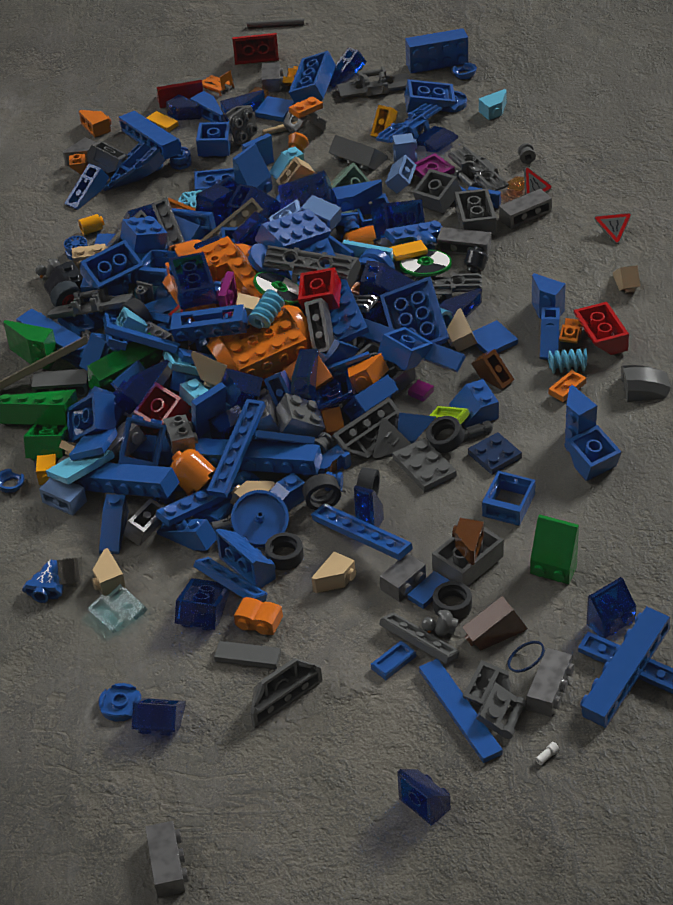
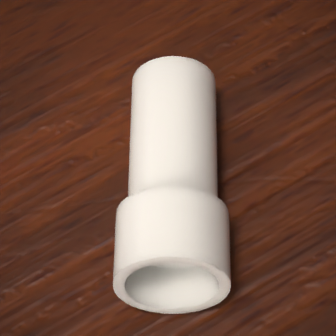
[535,742,560,765]

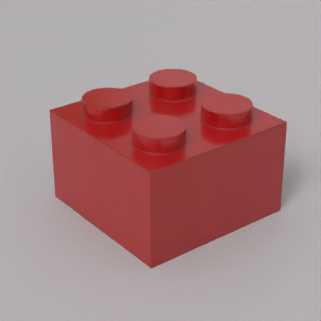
[298,267,341,314]
[134,382,191,430]

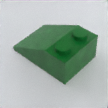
[3,320,57,370]
[24,424,68,461]
[530,514,579,584]

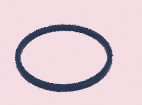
[508,641,545,673]

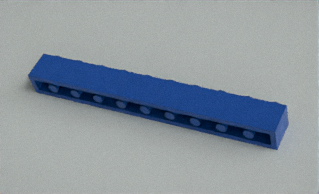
[133,435,323,475]

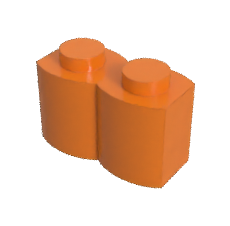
[234,597,283,635]

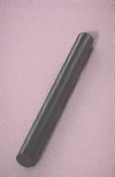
[247,19,304,28]

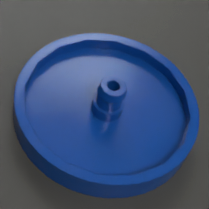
[231,490,289,547]

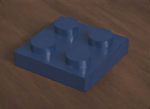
[468,432,522,475]

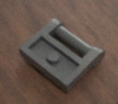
[476,682,527,739]

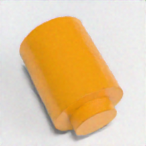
[78,214,105,236]

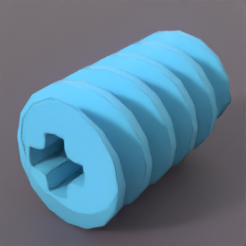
[248,289,285,329]
[548,348,587,374]

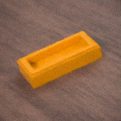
[146,111,179,132]
[389,240,428,261]

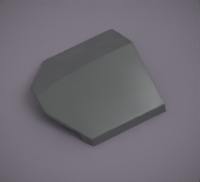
[463,660,511,705]

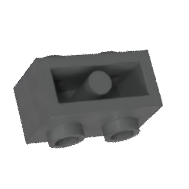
[163,414,198,455]

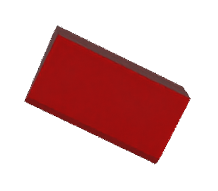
[156,80,203,108]

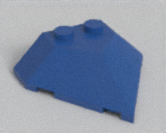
[103,142,165,191]

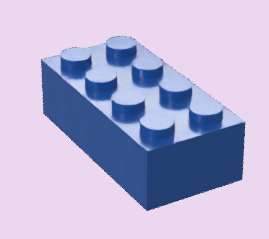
[405,28,468,73]
[289,51,336,104]
[255,209,331,259]

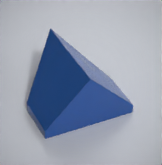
[397,412,436,443]

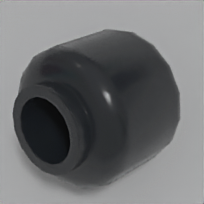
[463,247,489,273]

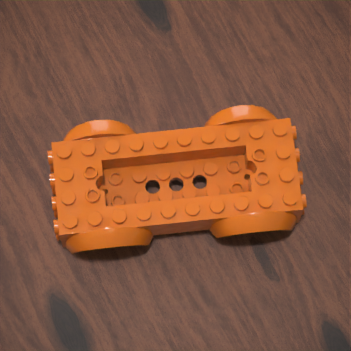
[162,236,312,395]

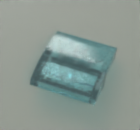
[87,584,147,633]

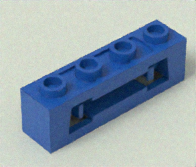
[170,304,248,342]

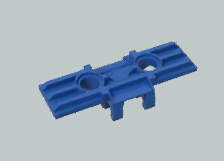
[375,103,442,143]

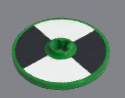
[400,250,452,277]
[253,272,300,305]

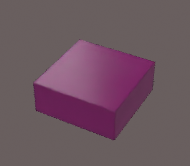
[408,379,434,402]

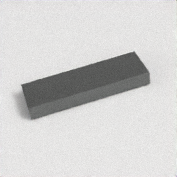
[214,641,281,669]

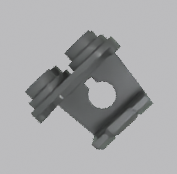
[226,105,258,144]
[283,111,327,133]

